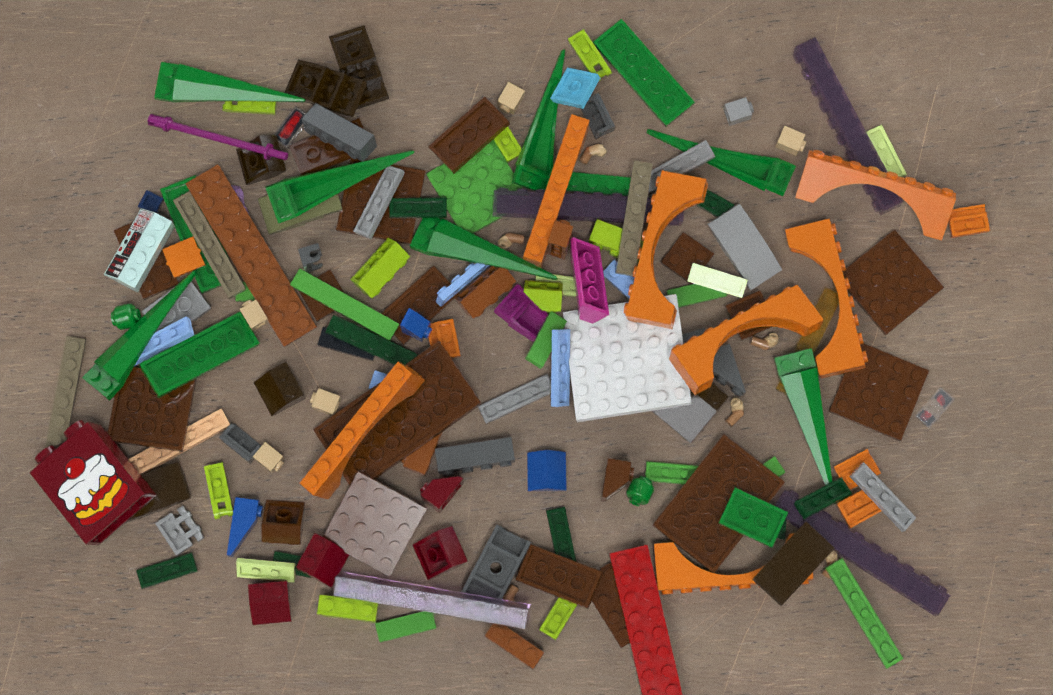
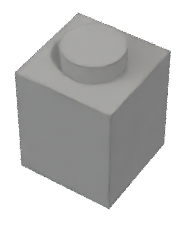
[723,97,754,126]

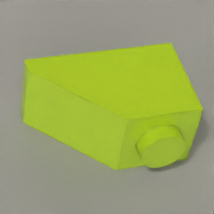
[524,280,563,313]

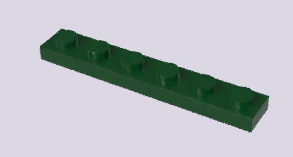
[325,315,418,366]

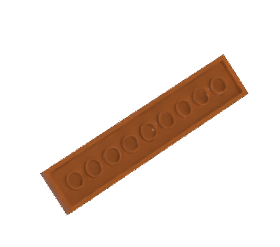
[186,164,317,347]

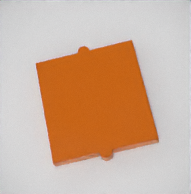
[162,237,205,278]

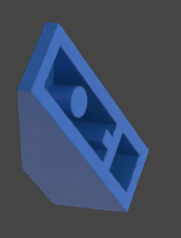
[227,497,263,557]

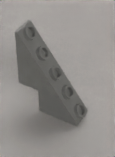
[682,328,746,397]

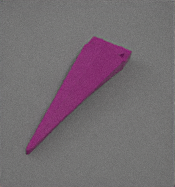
[494,284,552,354]

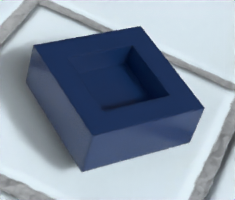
[138,190,164,213]

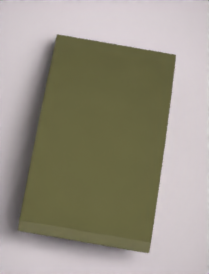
[258,194,342,235]

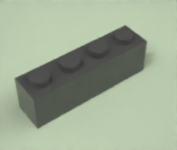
[302,103,377,162]
[435,437,515,476]

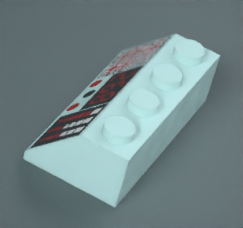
[104,208,175,292]

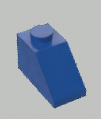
[400,308,432,342]

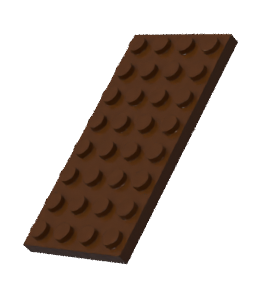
[313,341,482,485]

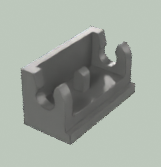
[580,93,615,139]
[298,243,323,274]
[219,423,262,464]

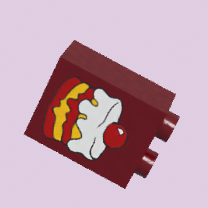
[29,420,156,546]

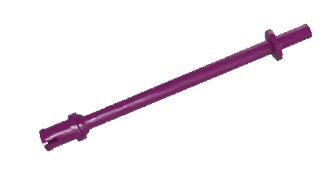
[147,114,288,160]

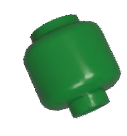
[111,304,141,330]
[626,476,654,506]

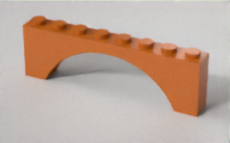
[523,114,590,269]
[795,150,956,241]
[624,170,708,329]
[785,218,868,379]
[669,285,824,395]
[300,362,425,499]
[653,533,813,595]

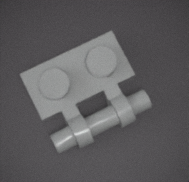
[155,506,205,556]

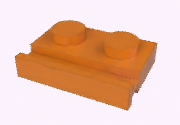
[948,204,990,238]
[429,319,461,359]
[833,449,881,490]
[836,490,882,529]

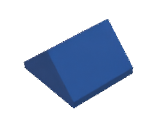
[527,450,566,491]

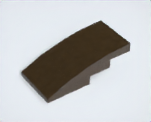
[329,25,389,110]
[284,59,367,117]
[124,462,191,524]
[752,521,835,606]

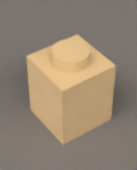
[497,82,525,115]
[776,126,807,156]
[240,300,269,332]
[310,388,341,416]
[253,442,284,473]

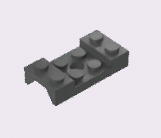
[460,525,531,612]

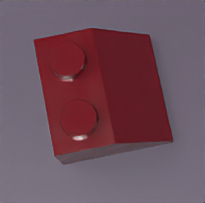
[420,476,464,513]
[413,526,468,580]
[296,533,349,588]
[248,581,292,625]

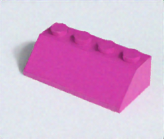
[570,237,609,324]

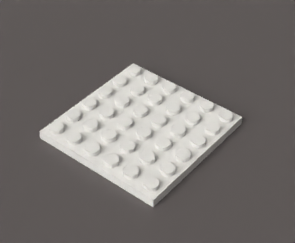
[563,294,692,422]

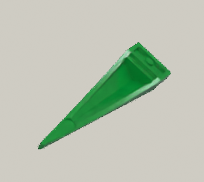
[512,49,565,195]
[154,62,306,103]
[646,129,796,196]
[265,150,415,224]
[410,218,557,280]
[82,270,197,401]
[774,348,832,486]

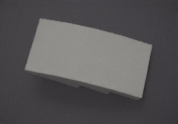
[707,204,782,290]

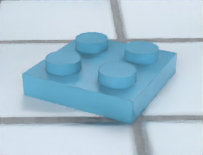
[551,67,600,109]

